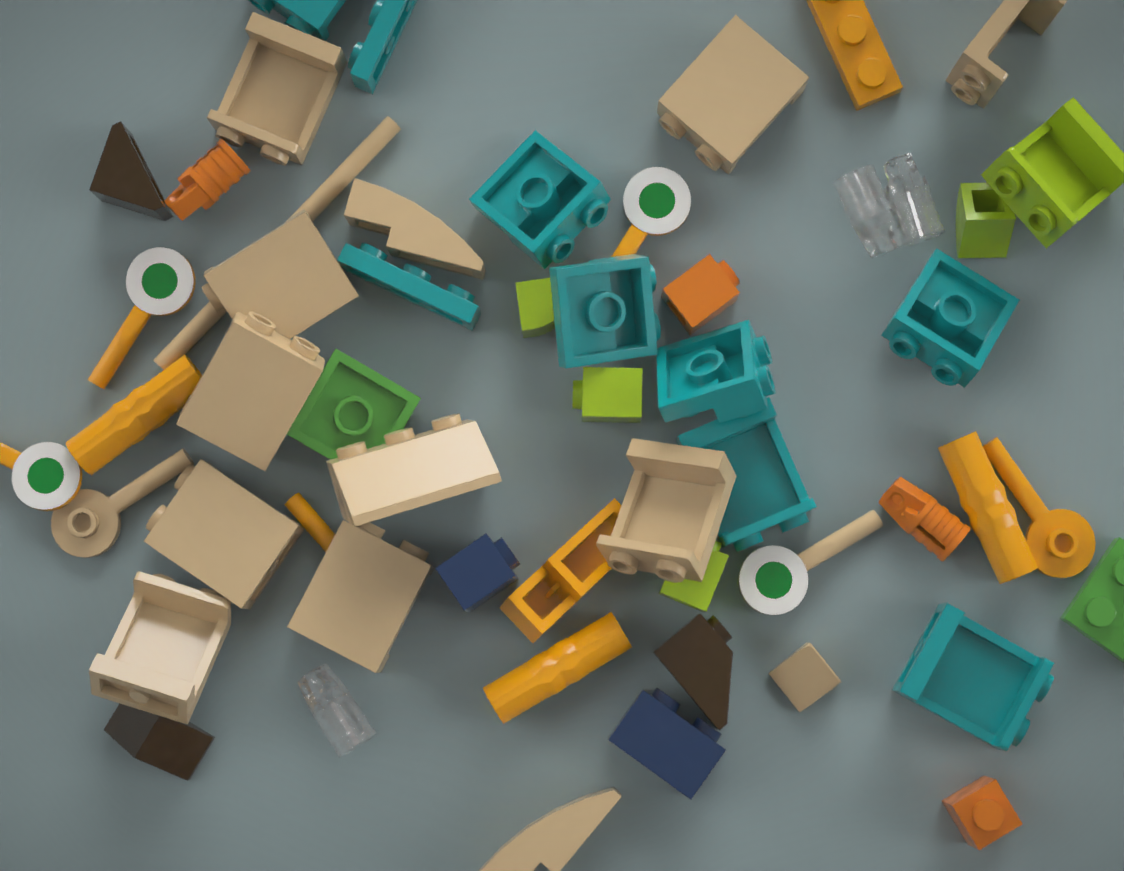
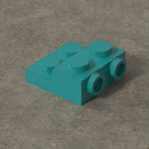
[469,130,611,270]
[881,248,1020,388]
[549,254,661,369]
[657,320,776,423]

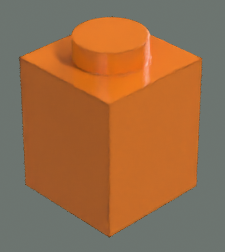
[661,254,740,335]
[942,775,1023,850]

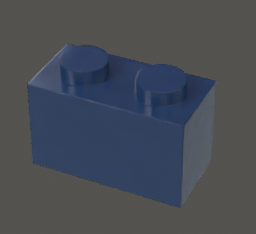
[435,533,521,613]
[608,688,726,800]

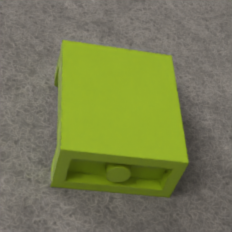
[981,97,1124,249]

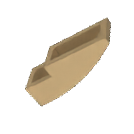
[344,178,486,280]
[479,787,622,871]

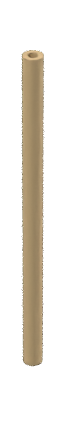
[154,116,401,370]

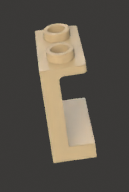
[945,0,1068,108]
[207,12,347,166]
[657,15,809,174]
[201,209,359,339]
[176,312,325,471]
[596,438,736,583]
[144,459,305,610]
[287,520,435,673]
[89,571,231,725]

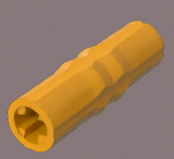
[66,355,202,475]
[938,431,1038,584]
[483,612,632,724]

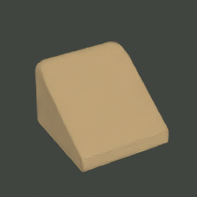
[768,642,841,713]

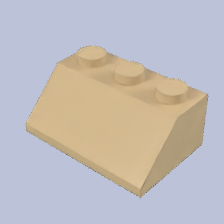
[326,413,502,526]

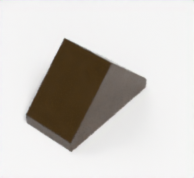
[89,121,173,221]
[104,703,215,781]

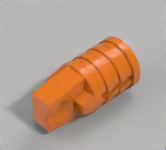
[164,138,251,221]
[878,477,971,562]

